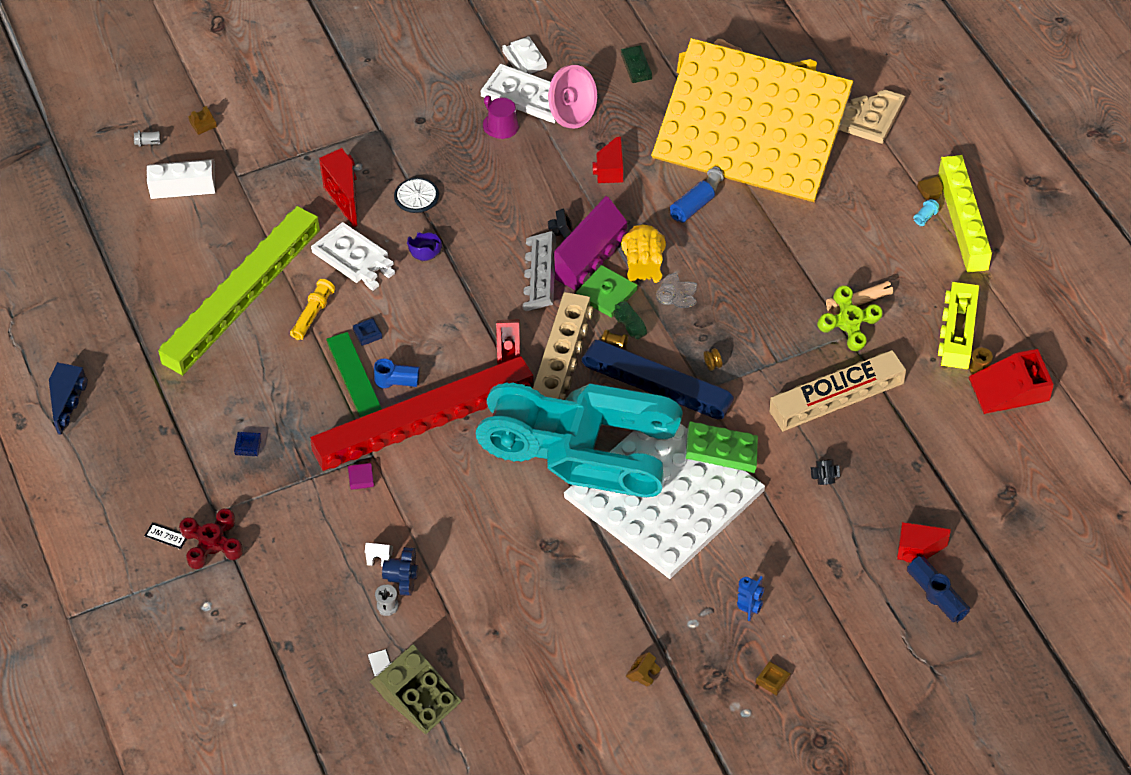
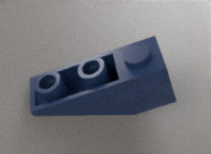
[49,362,88,435]

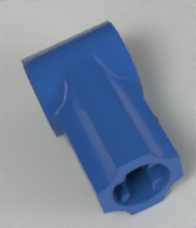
[374,358,420,388]

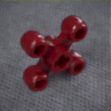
[179,508,243,569]

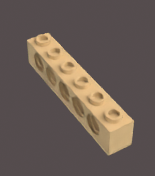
[533,292,593,400]

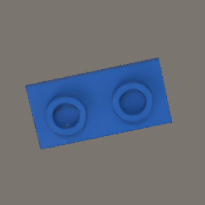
[737,576,765,621]

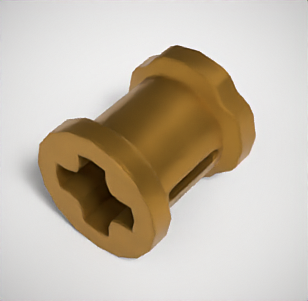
[601,330,628,350]
[969,347,993,375]

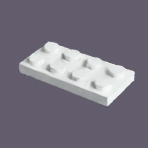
[481,64,556,123]

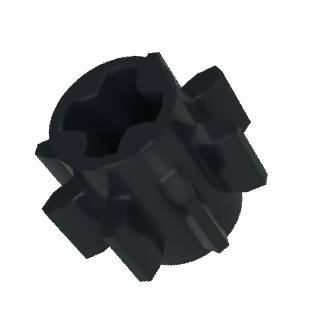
[811,459,841,485]

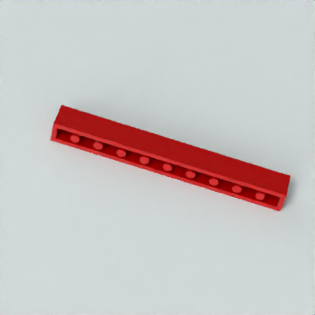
[310,356,533,471]

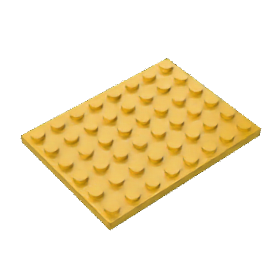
[651,38,853,203]

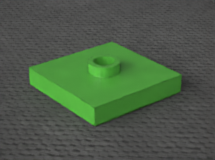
[575,265,638,318]

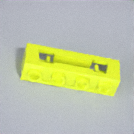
[938,282,979,369]

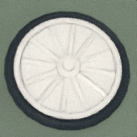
[394,177,439,213]

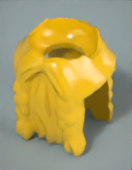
[621,224,666,283]

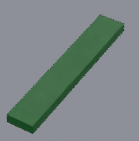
[326,332,382,418]

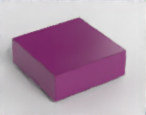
[348,463,374,490]

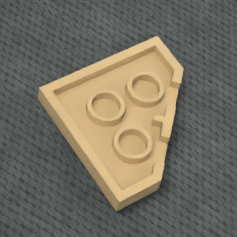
[839,90,905,144]

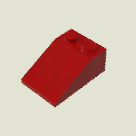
[319,148,358,228]

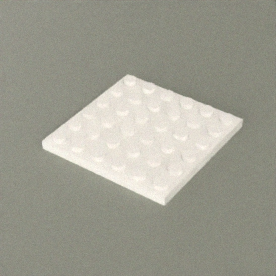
[564,424,765,579]

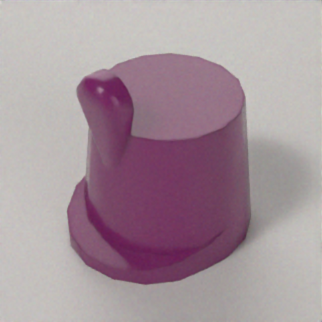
[483,95,519,139]

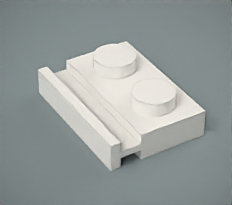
[502,36,547,74]

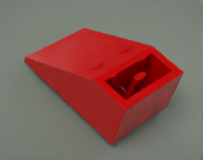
[969,349,1054,414]

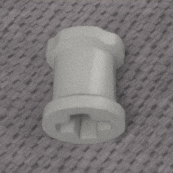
[375,585,399,616]

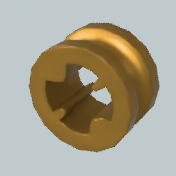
[704,348,723,371]

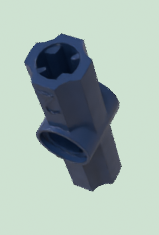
[907,556,970,623]

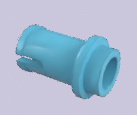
[913,199,939,226]

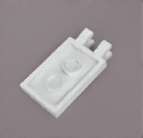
[311,222,395,291]

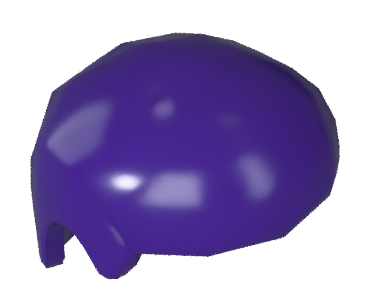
[407,232,442,261]

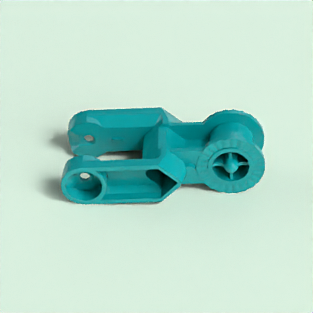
[475,383,683,497]

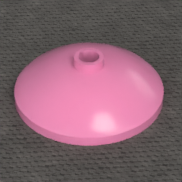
[548,65,597,129]

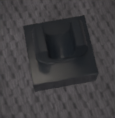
[548,208,573,239]

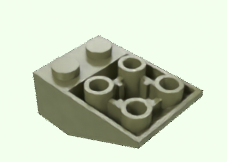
[370,644,462,734]

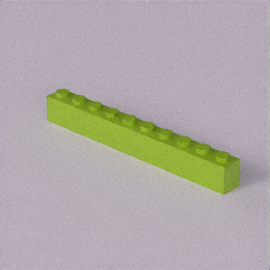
[158,206,320,376]

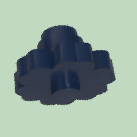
[382,547,419,596]

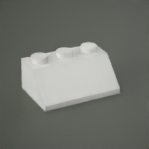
[147,159,215,199]

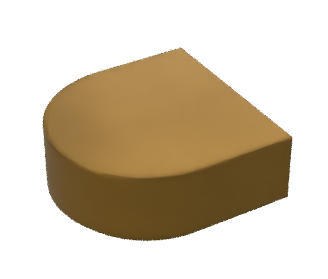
[917,177,943,200]

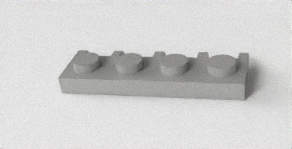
[523,231,556,311]

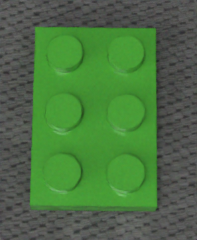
[685,422,758,473]

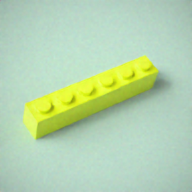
[938,155,992,272]

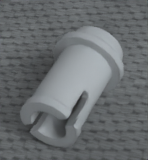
[134,130,160,147]
[706,167,724,192]

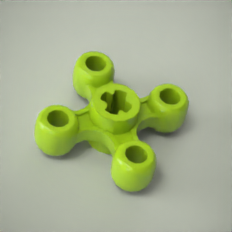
[817,285,883,351]

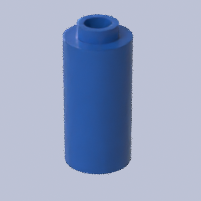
[670,180,715,222]

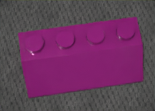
[554,196,628,291]

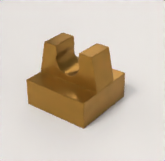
[188,106,217,135]
[626,652,661,686]

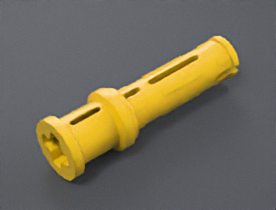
[290,279,336,340]

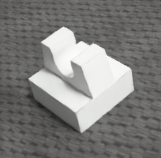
[365,543,393,566]

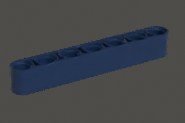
[582,340,734,419]

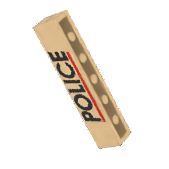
[769,350,906,432]

